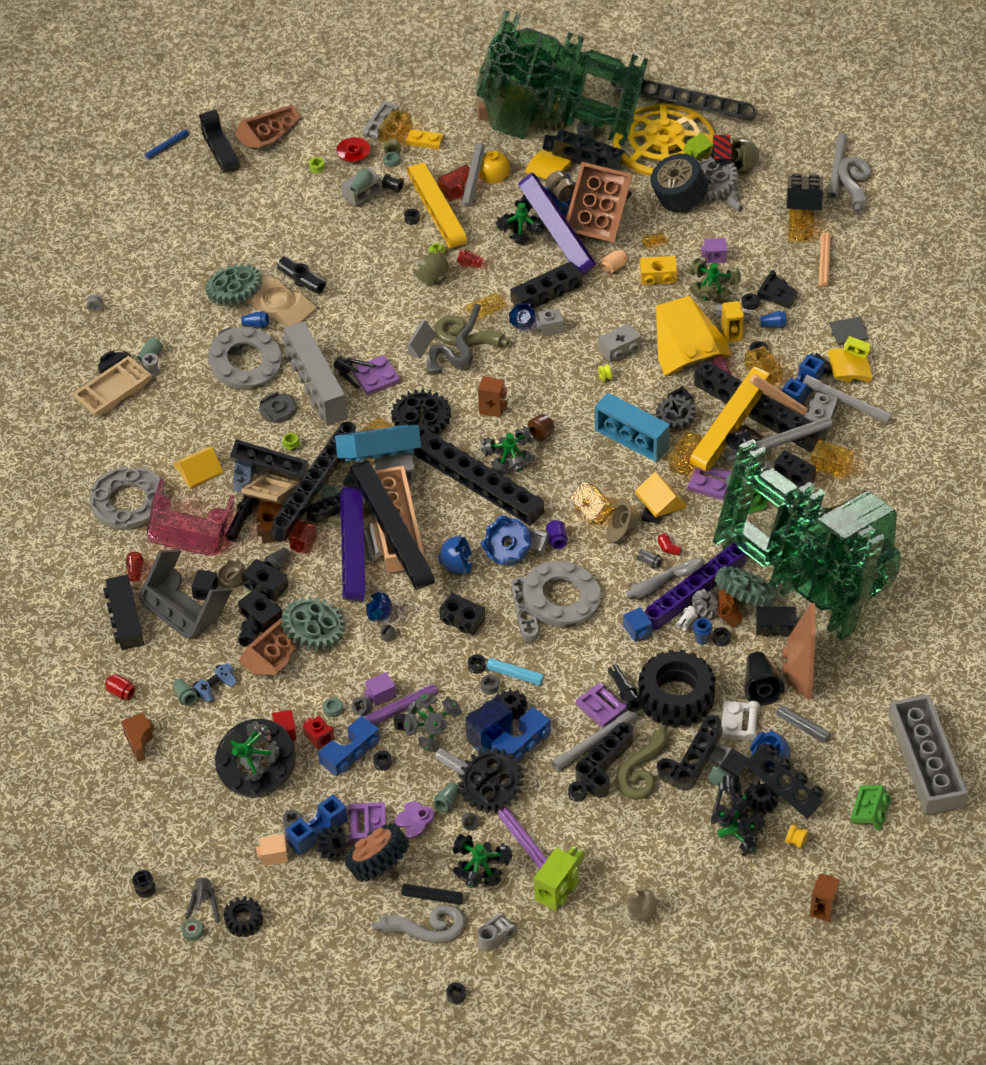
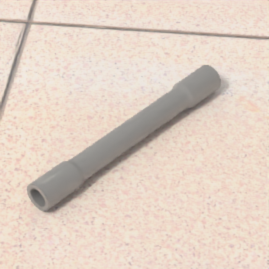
[827,133,848,199]
[803,375,891,424]
[551,710,638,771]

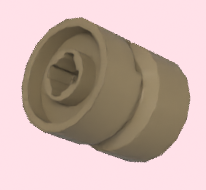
[546,170,575,202]

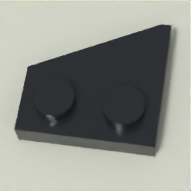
[757,270,797,308]

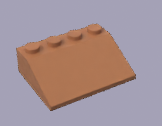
[566,162,633,243]

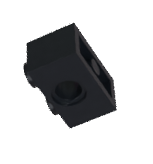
[242,559,289,602]
[238,589,282,633]

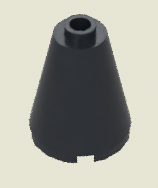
[744,651,785,706]

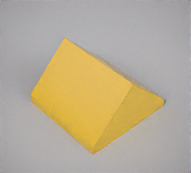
[173,447,224,489]
[635,472,687,518]

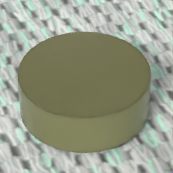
[384,139,401,154]

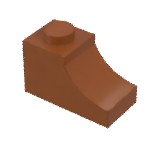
[121,712,154,762]

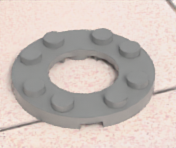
[208,327,281,390]
[89,466,166,529]
[522,561,601,627]

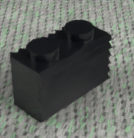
[756,606,797,637]

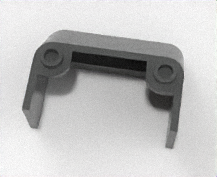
[140,549,232,638]

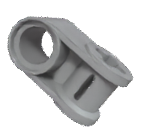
[477,913,518,952]

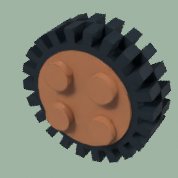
[345,823,410,882]

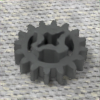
[656,394,696,432]

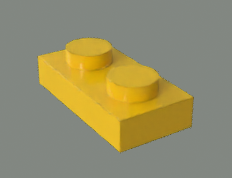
[406,129,443,150]

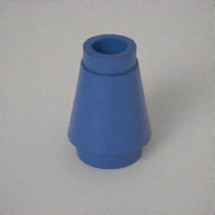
[760,310,787,328]
[241,311,269,329]
[693,618,713,645]

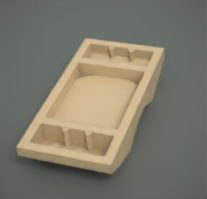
[246,276,317,327]
[72,356,152,416]
[241,473,299,505]

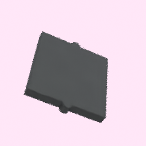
[829,317,869,345]

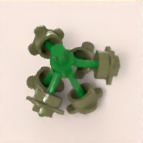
[689,258,741,303]

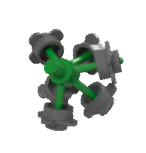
[481,426,535,474]

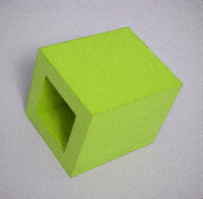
[683,132,713,160]

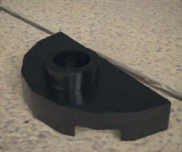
[98,351,131,374]

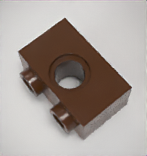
[256,502,285,544]

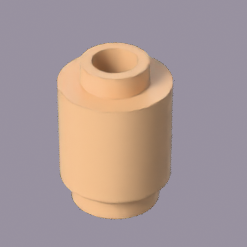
[601,250,627,274]

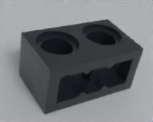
[773,450,816,493]
[439,593,486,635]

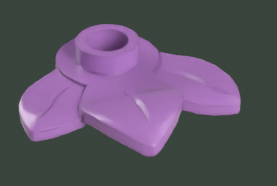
[394,801,434,839]

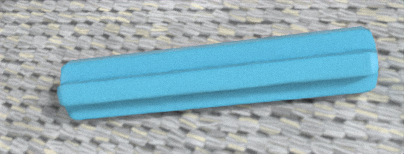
[487,658,544,685]

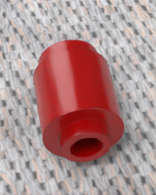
[105,674,136,700]

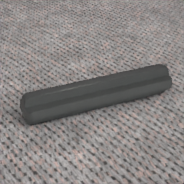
[776,705,830,743]

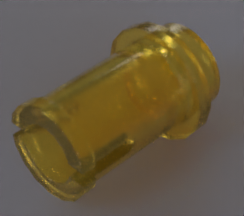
[641,231,665,248]

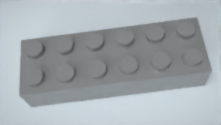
[282,321,347,426]
[888,695,968,815]

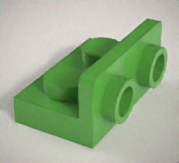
[850,785,891,830]

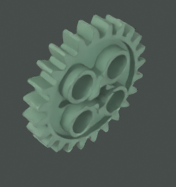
[205,263,263,306]
[715,566,777,607]
[281,596,345,651]

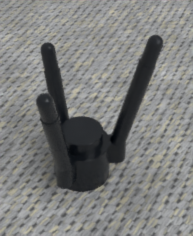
[334,356,376,389]
[711,775,742,824]

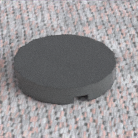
[259,392,296,423]

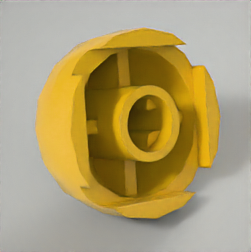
[478,151,510,184]

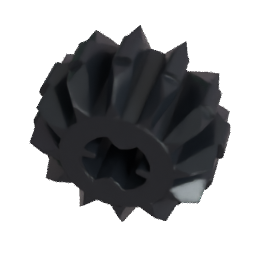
[493,688,528,722]
[744,780,779,816]
[314,826,351,862]

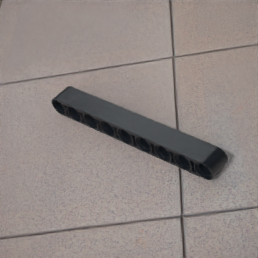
[611,74,758,120]
[271,421,356,541]
[350,460,435,590]

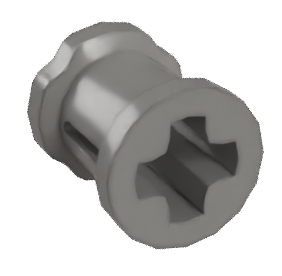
[142,353,160,377]

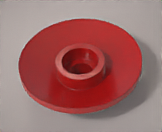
[336,137,370,162]

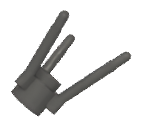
[185,878,219,923]

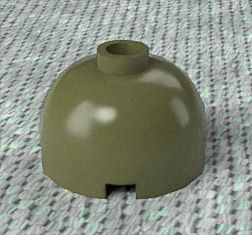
[731,138,759,172]
[413,249,449,284]

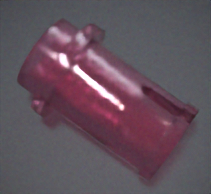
[713,356,732,375]

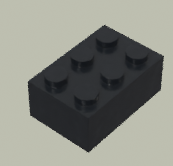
[786,173,823,210]

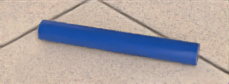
[145,129,189,159]

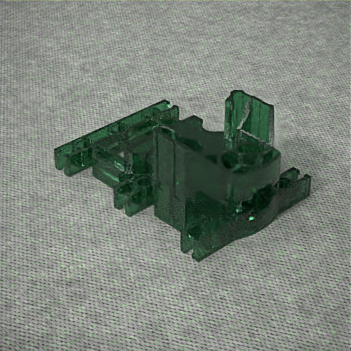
[475,10,648,145]
[712,439,901,640]

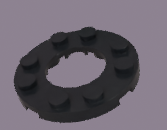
[215,719,296,798]

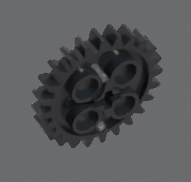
[391,389,451,437]
[458,747,525,814]

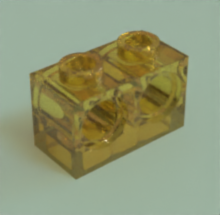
[377,109,413,144]
[788,209,814,243]
[744,346,783,385]
[668,430,702,476]

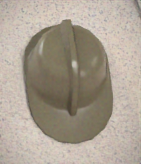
[606,498,638,543]

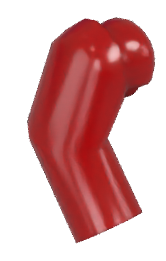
[658,533,682,556]

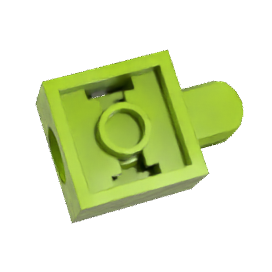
[534,845,585,911]

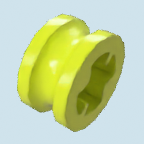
[598,364,612,382]

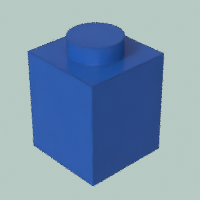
[623,607,652,642]

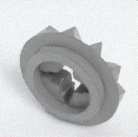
[692,589,719,619]

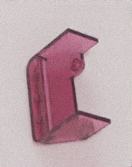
[147,478,234,556]

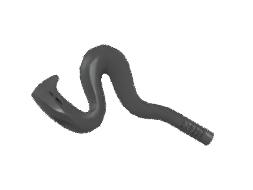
[427,304,481,374]

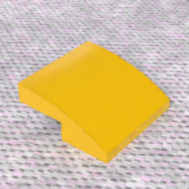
[525,149,572,179]
[827,348,873,383]

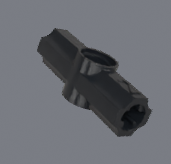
[277,256,326,294]

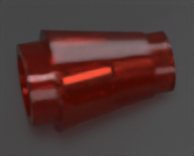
[457,249,484,268]
[125,552,144,582]

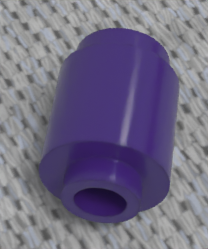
[546,520,568,549]

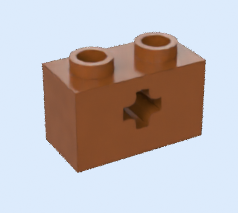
[478,376,508,418]
[809,873,840,922]

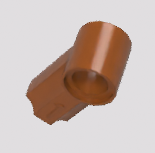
[717,590,743,627]

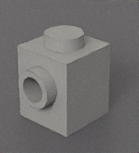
[535,308,563,336]

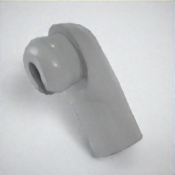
[727,189,744,212]

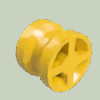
[785,824,809,849]

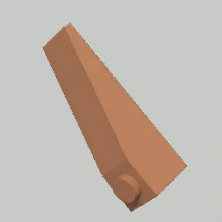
[234,104,302,148]
[238,619,296,675]

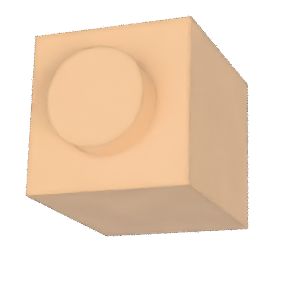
[256,834,288,866]

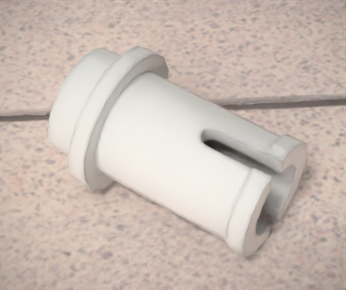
[676,606,698,632]

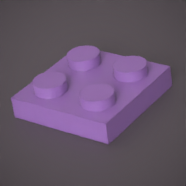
[352,355,400,396]

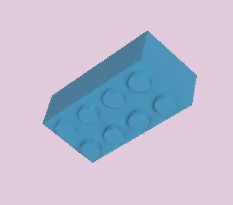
[595,393,670,463]
[335,425,421,461]

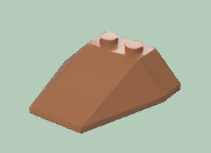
[783,603,816,699]

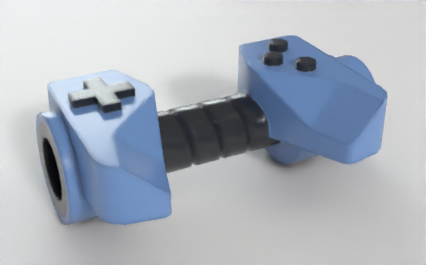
[193,663,236,702]

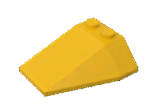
[656,296,732,376]

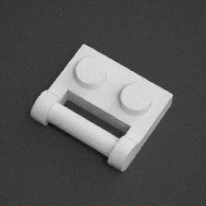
[721,701,760,741]

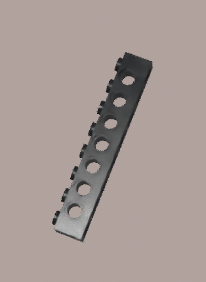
[694,361,826,454]
[414,430,544,526]

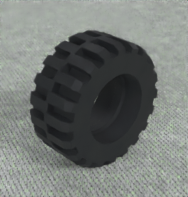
[638,650,715,727]

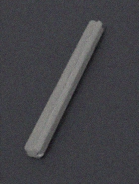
[725,417,833,463]

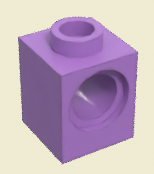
[701,238,727,263]

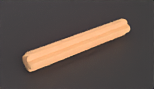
[819,232,831,287]
[750,374,808,416]

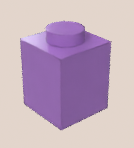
[364,672,396,707]

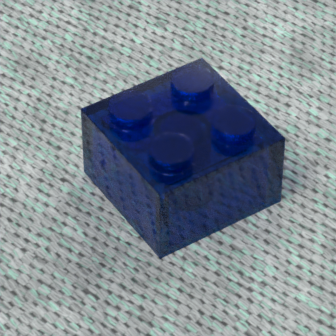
[465,696,513,754]

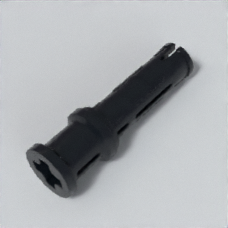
[225,495,259,542]
[608,664,644,712]

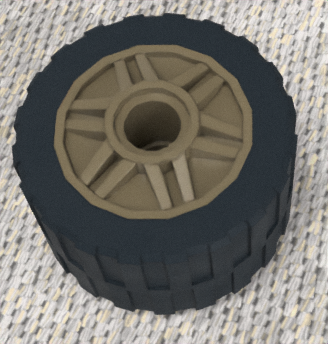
[650,153,708,212]

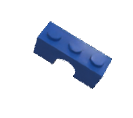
[781,354,824,404]
[491,707,551,762]
[318,715,380,777]
[285,794,348,856]

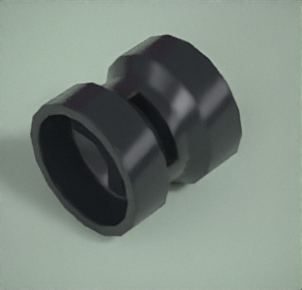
[238,620,261,647]
[132,870,156,898]

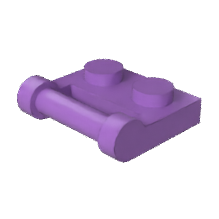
[687,467,733,500]
[576,683,628,728]
[348,802,386,845]

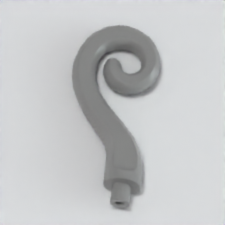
[838,157,871,214]
[626,557,705,599]
[372,905,466,943]

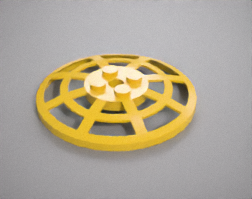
[613,104,715,176]

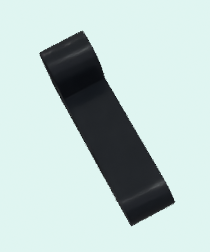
[199,109,240,173]
[657,715,723,791]
[575,722,633,798]

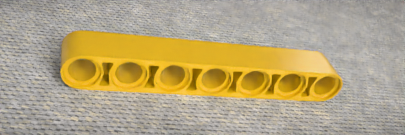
[407,162,467,249]
[689,366,772,472]

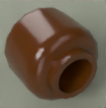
[527,414,554,441]

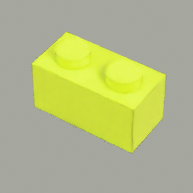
[844,336,870,359]

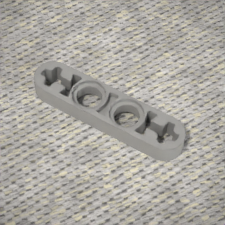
[511,577,539,642]

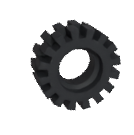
[223,896,263,937]

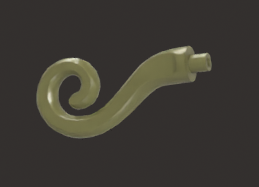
[435,315,510,348]
[617,725,669,800]

